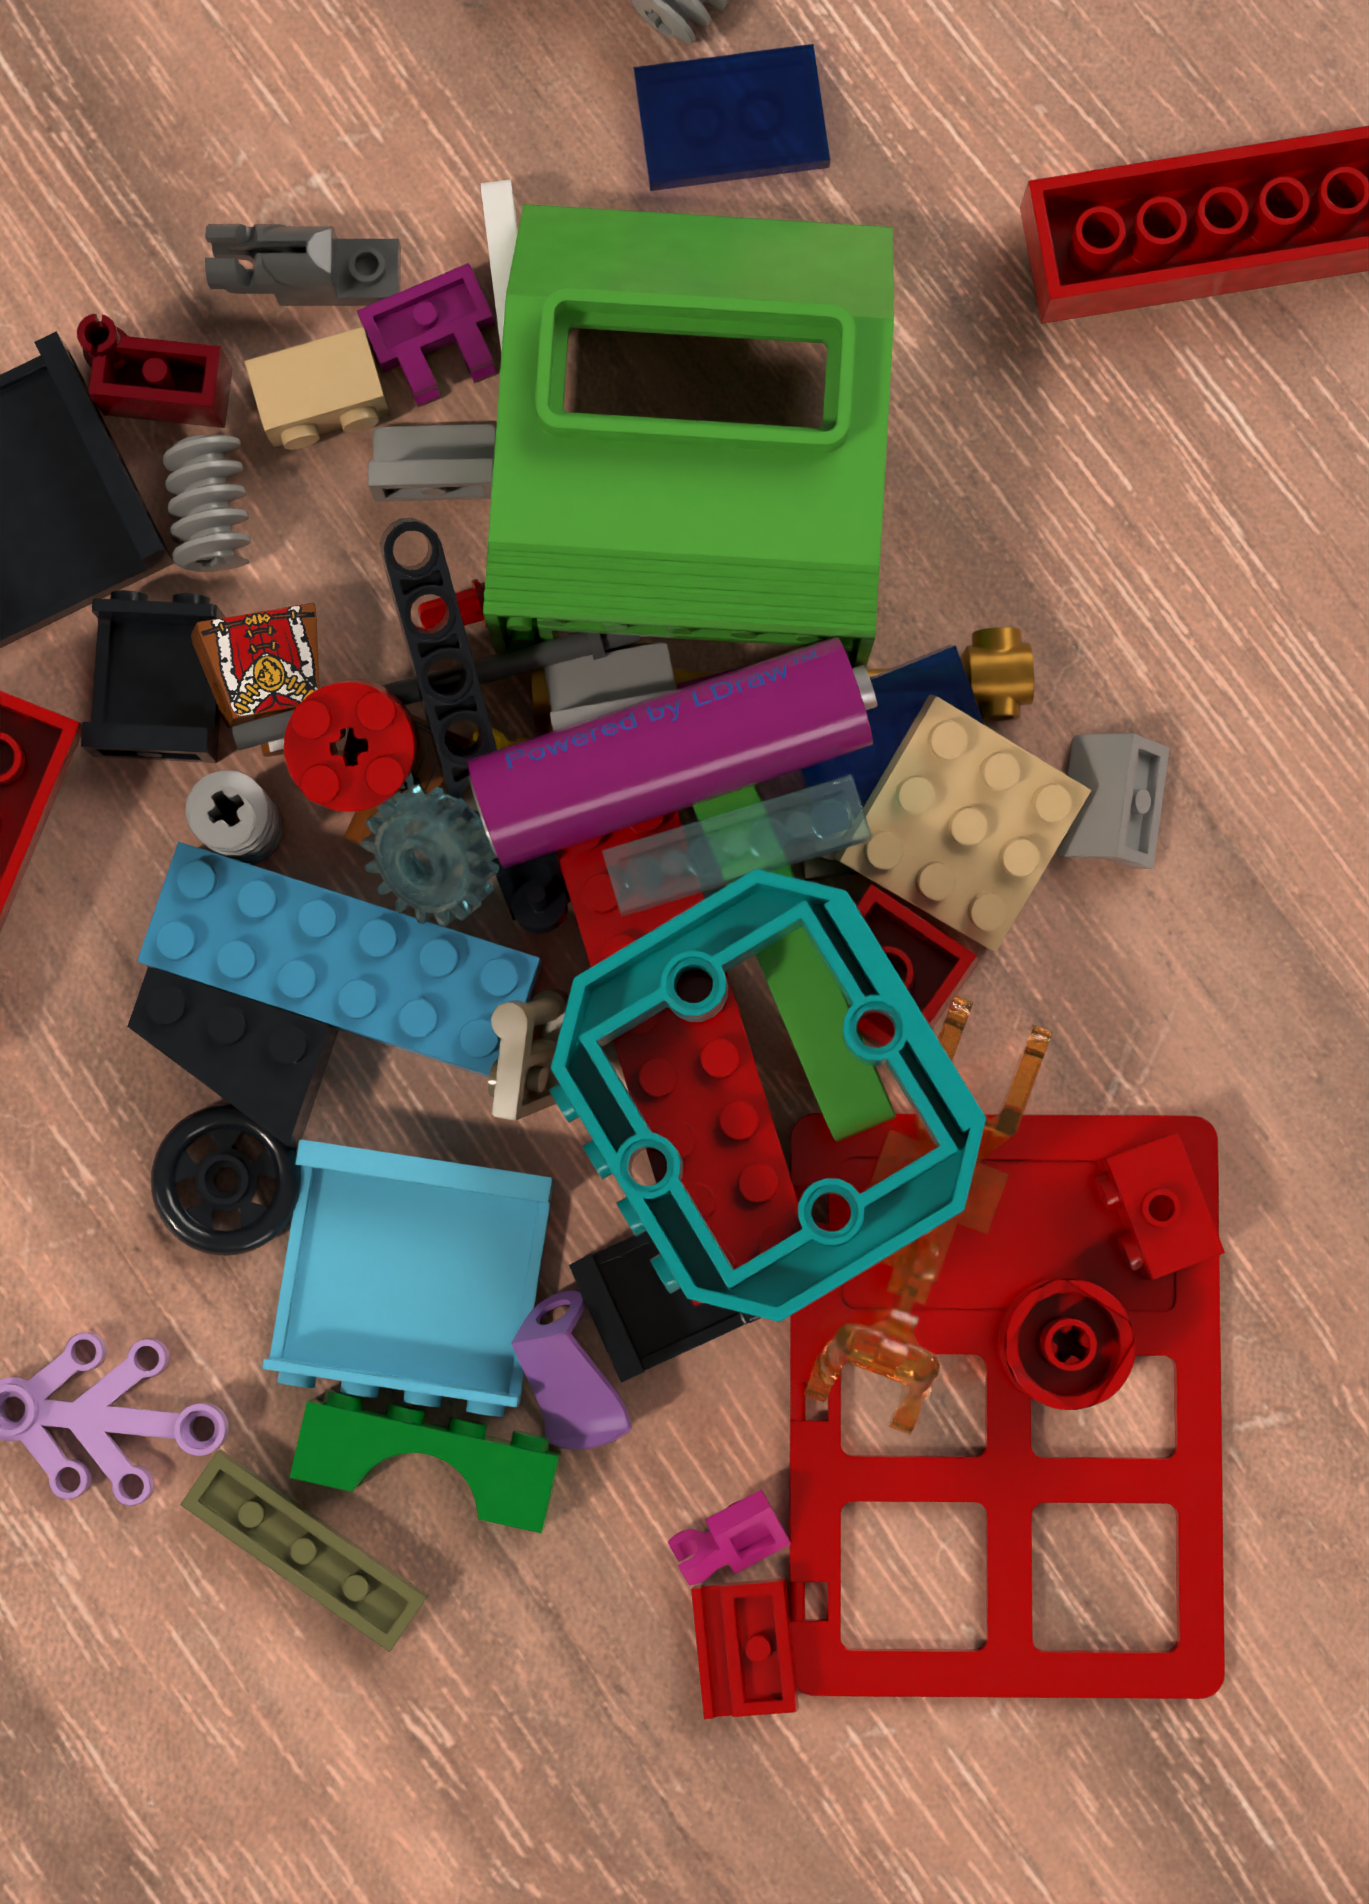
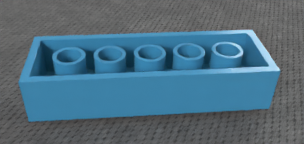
[137,841,544,1078]

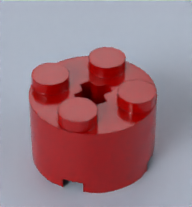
[284,679,419,812]
[997,1278,1135,1410]

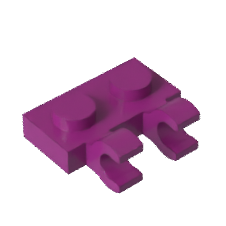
[357,263,497,408]

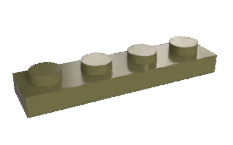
[180,1450,429,1652]

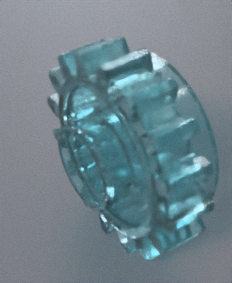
[361,785,499,927]

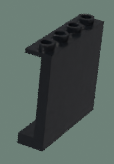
[0,331,174,648]

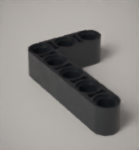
[380,518,497,829]

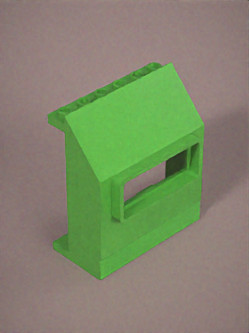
[483,204,894,668]

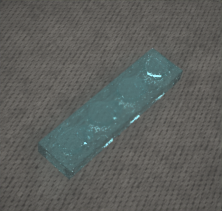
[602,775,871,916]

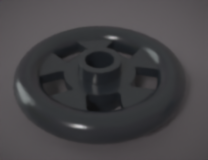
[151,1104,301,1256]

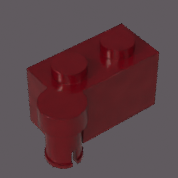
[77,314,233,428]

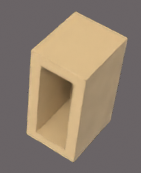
[244,327,390,450]

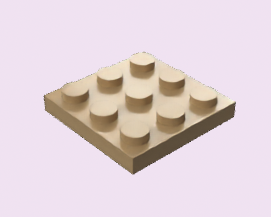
[834,694,1091,953]

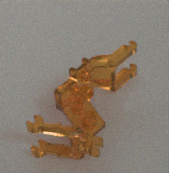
[803,995,1052,1435]

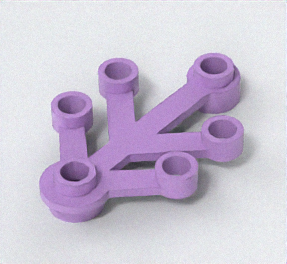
[0,1332,229,1506]

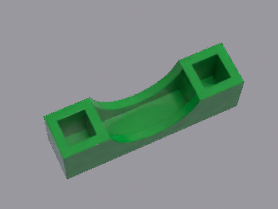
[289,1389,561,1534]

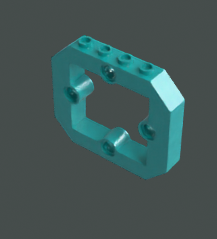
[549,869,986,1322]

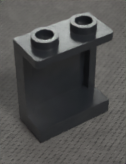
[81,590,225,763]
[569,1231,761,1383]

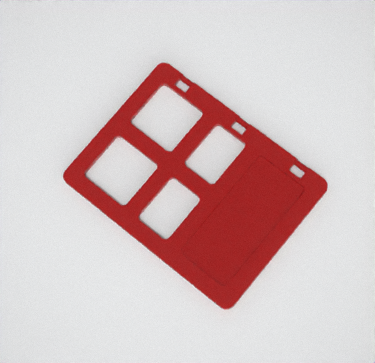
[789,1113,1225,1699]

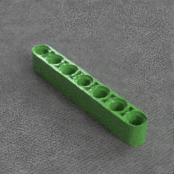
[693,785,896,1142]

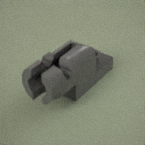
[205,224,401,306]

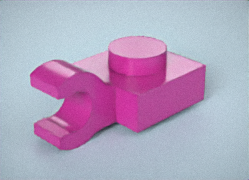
[668,1489,791,1585]

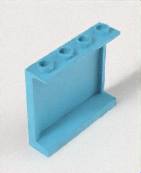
[262,1139,555,1417]

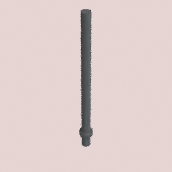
[232,632,641,751]

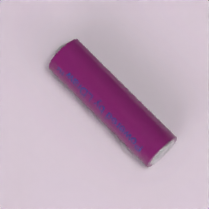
[467,636,877,868]

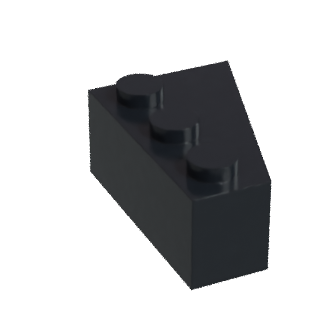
[127,966,338,1149]

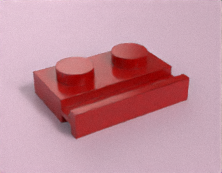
[691,1578,799,1719]

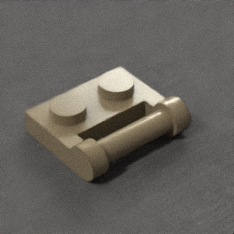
[488,988,569,1121]

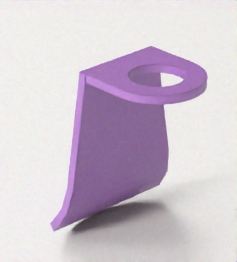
[511,1290,632,1449]

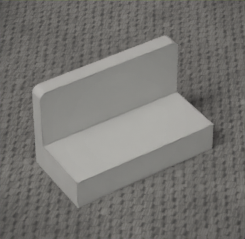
[368,424,496,502]
[544,642,676,731]
[1057,733,1170,869]

